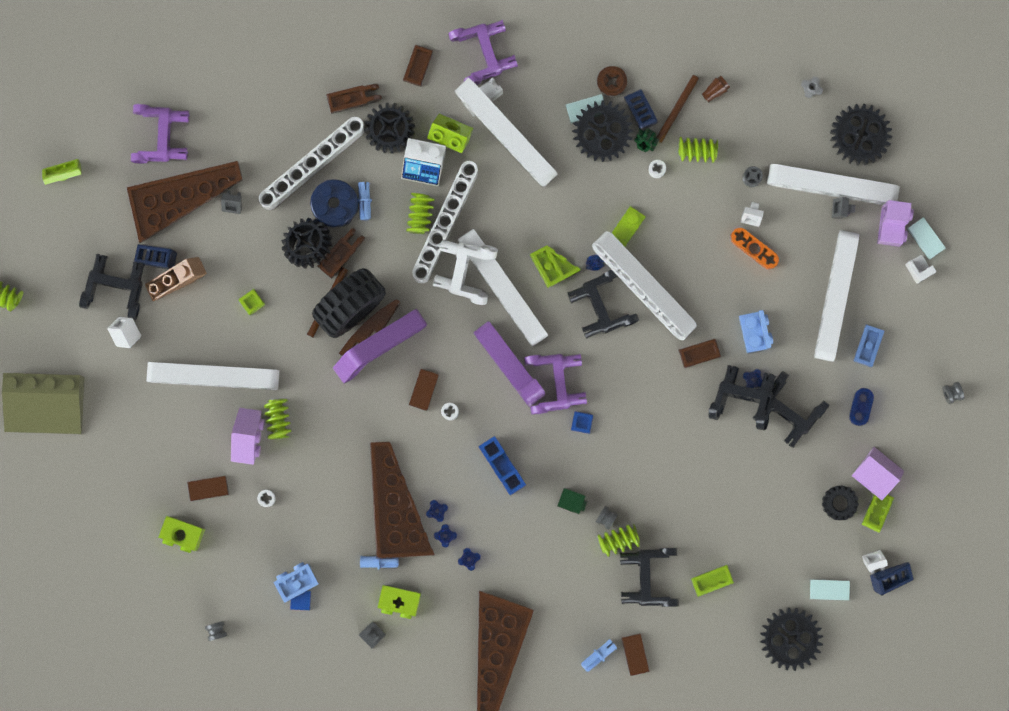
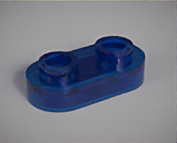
[849,388,874,426]

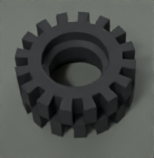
[822,485,859,521]

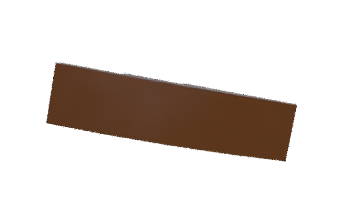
[339,299,401,356]

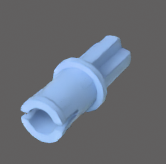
[358,182,372,221]
[360,556,399,570]
[581,639,617,672]

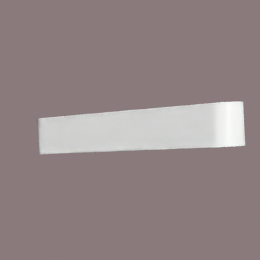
[454,78,558,187]
[259,117,365,210]
[412,161,478,283]
[767,164,900,205]
[457,229,548,347]
[814,230,859,362]
[592,231,697,340]
[146,362,279,390]

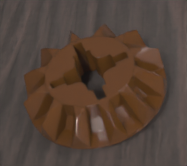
[597,66,627,96]

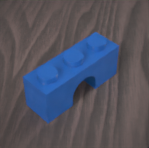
[478,436,526,496]

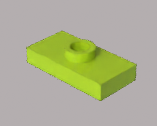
[42,159,81,185]
[861,494,894,533]
[691,565,734,597]

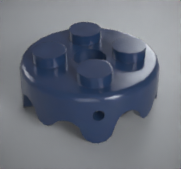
[310,179,358,228]

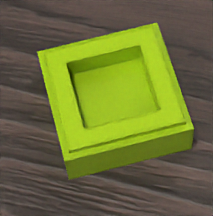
[238,289,265,315]

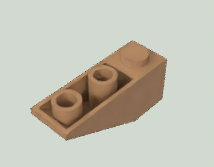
[145,257,207,301]

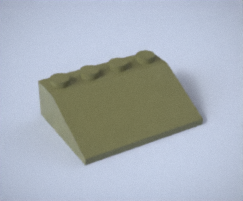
[2,373,85,434]

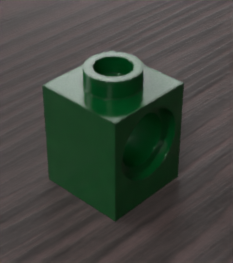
[557,488,588,515]

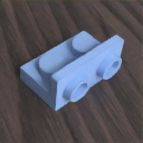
[739,310,773,354]
[273,562,319,603]

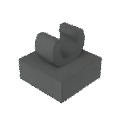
[221,191,242,214]
[832,197,856,219]
[359,621,386,649]

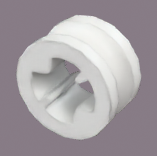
[648,160,666,178]
[441,403,459,421]
[257,490,276,507]

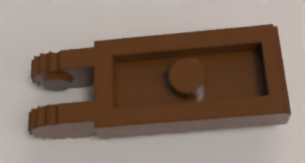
[326,83,382,114]
[317,228,365,279]

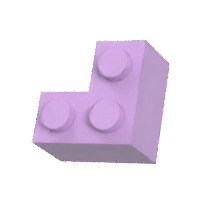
[877,200,914,247]
[231,408,265,465]

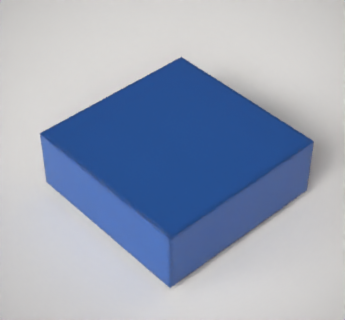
[571,411,593,434]
[290,591,311,611]

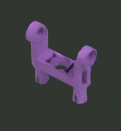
[448,20,518,85]
[131,104,190,164]
[524,354,587,415]

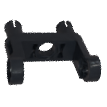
[79,254,145,320]
[567,269,640,339]
[708,365,776,431]
[753,371,830,448]
[620,548,679,607]

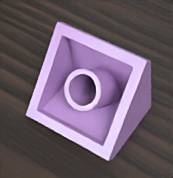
[852,447,904,500]

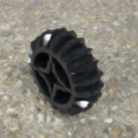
[364,103,415,154]
[281,218,333,269]

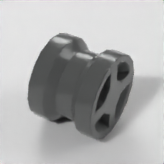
[742,166,763,187]
[943,382,964,404]
[596,506,618,530]
[205,621,227,641]

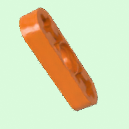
[731,228,779,269]

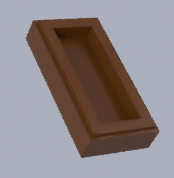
[403,45,433,87]
[678,339,721,368]
[409,369,439,411]
[187,476,229,501]
[621,633,650,676]

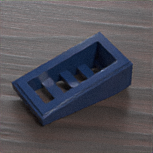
[624,89,658,130]
[134,244,177,270]
[870,562,914,596]

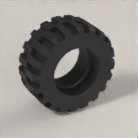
[312,268,386,338]

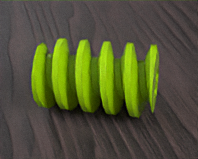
[678,137,718,163]
[406,193,435,234]
[0,281,24,312]
[264,399,291,439]
[597,523,640,557]

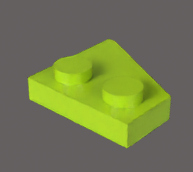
[530,245,581,288]

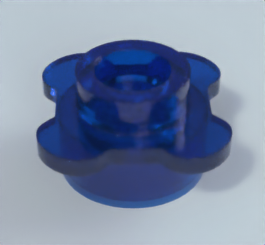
[585,255,605,271]
[743,369,762,388]
[426,500,448,522]
[434,524,457,548]
[458,548,480,571]

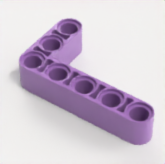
[333,309,428,384]
[473,321,545,407]

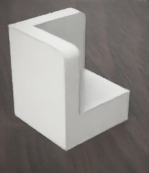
[905,255,936,284]
[107,317,141,348]

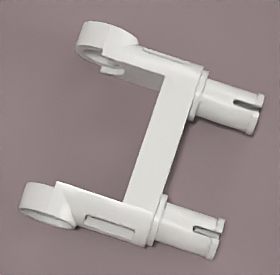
[433,239,498,305]

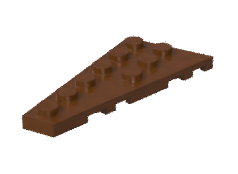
[127,161,243,243]
[370,442,435,559]
[477,591,534,711]

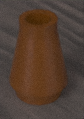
[702,76,730,103]

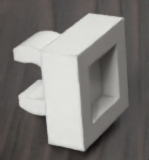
[741,202,764,227]
[862,550,888,574]

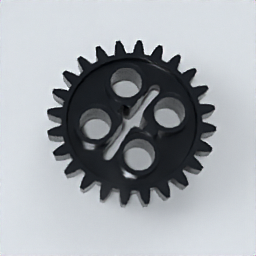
[572,100,634,162]
[830,104,893,166]
[760,607,823,671]

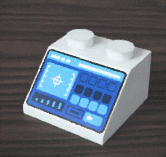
[401,138,446,187]

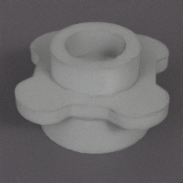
[801,77,823,98]

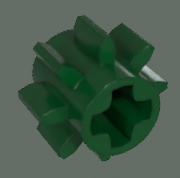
[634,128,659,153]

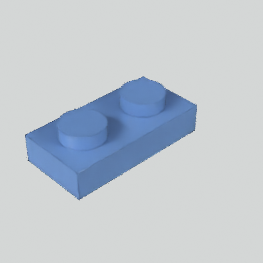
[853,325,884,367]

